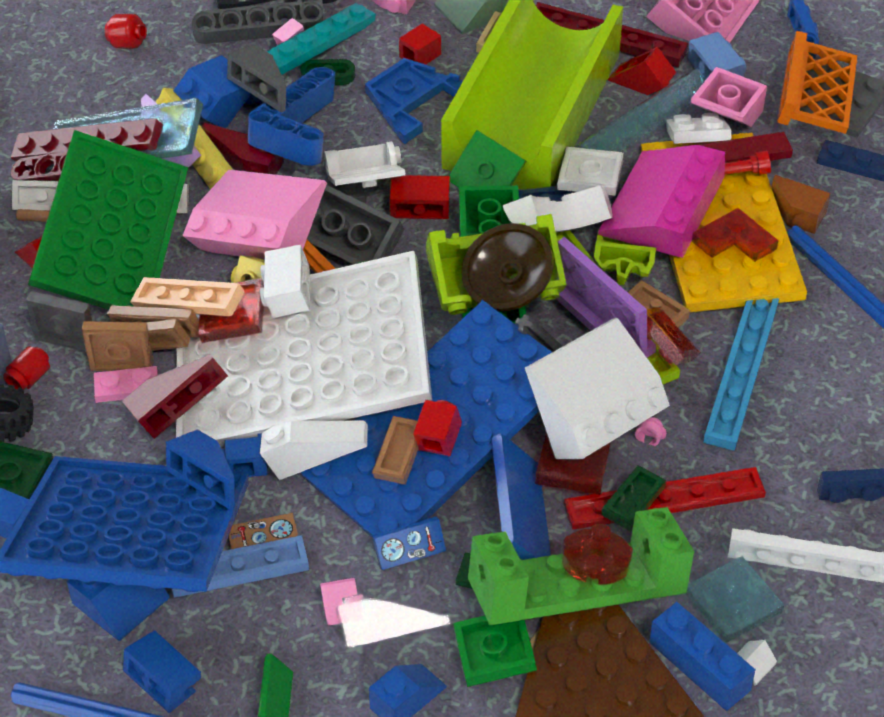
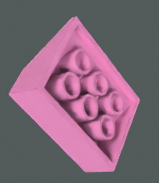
[646,0,760,43]
[183,170,327,260]

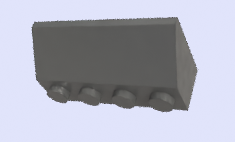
[292,170,405,265]

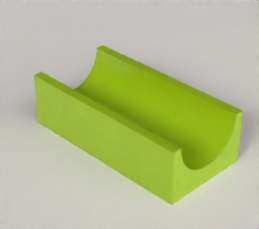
[441,0,623,190]

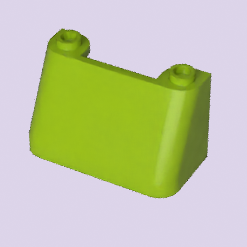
[425,214,567,315]

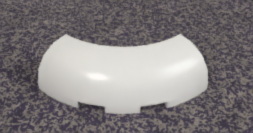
[503,185,613,232]

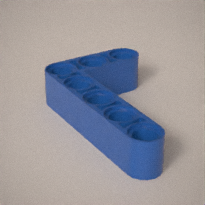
[248,67,335,166]

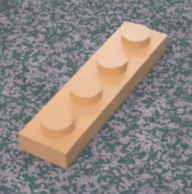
[130,277,245,316]

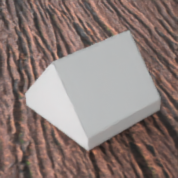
[737,640,777,686]

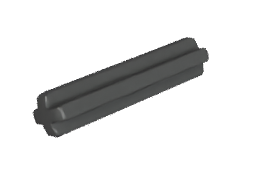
[515,314,562,352]

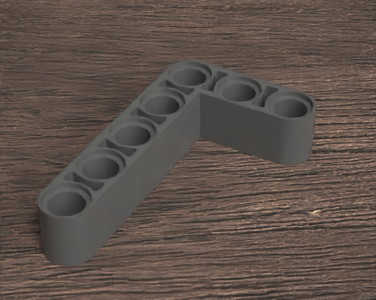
[192,0,323,44]

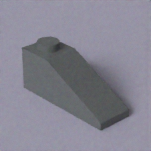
[227,44,286,112]

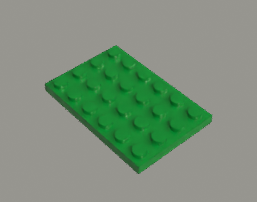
[28,130,188,310]

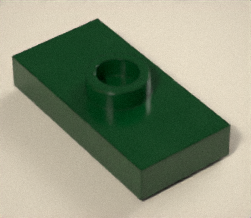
[601,465,666,531]

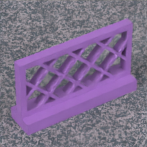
[556,237,656,358]

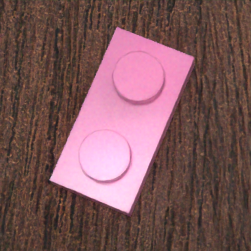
[94,366,158,403]

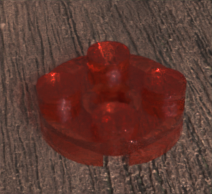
[562,524,633,585]

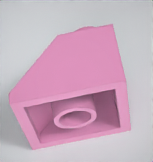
[691,67,767,127]

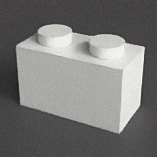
[260,245,310,318]

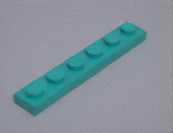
[267,3,376,75]

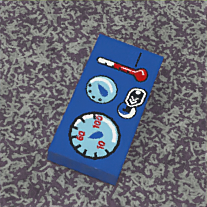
[372,517,446,570]

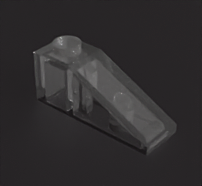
[335,594,451,649]

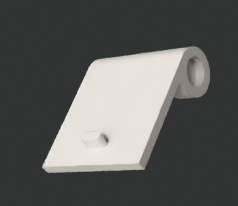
[324,141,405,188]

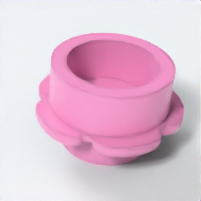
[635,417,667,446]

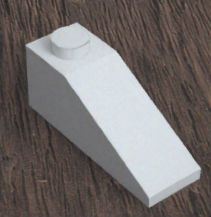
[260,421,368,480]

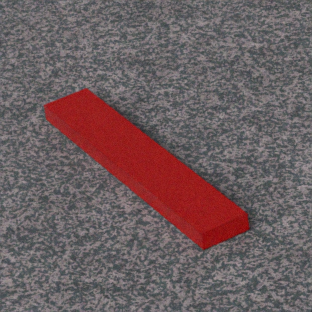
[564,467,766,530]

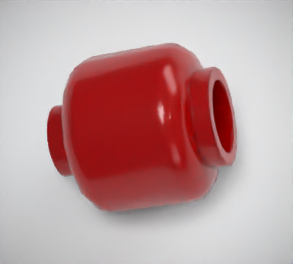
[105,14,147,49]

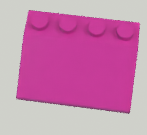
[598,145,725,258]

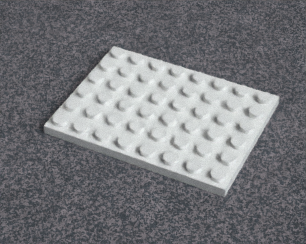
[176,251,432,447]

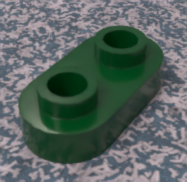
[300,59,356,85]

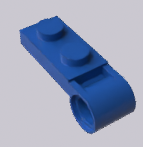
[787,0,819,60]

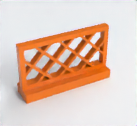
[777,31,858,134]

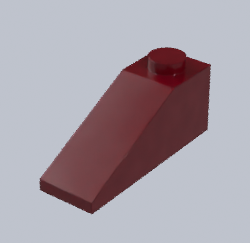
[202,123,284,175]
[122,354,228,439]

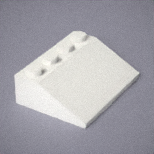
[525,318,670,459]

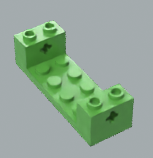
[468,507,694,625]

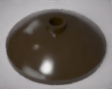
[461,223,554,311]

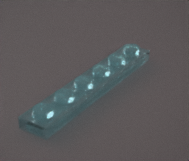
[574,69,704,152]

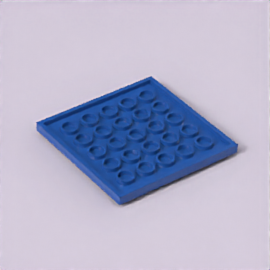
[0,456,249,592]

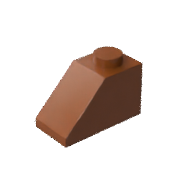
[772,175,831,234]

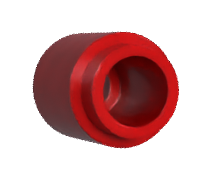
[3,346,50,390]

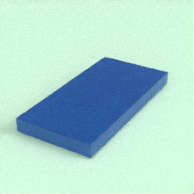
[491,433,551,560]

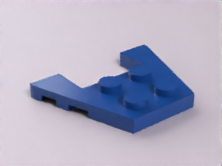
[365,58,463,144]

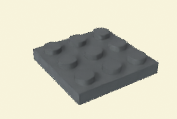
[800,56,884,138]

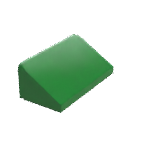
[258,654,293,717]

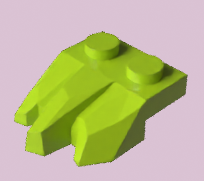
[594,229,656,286]

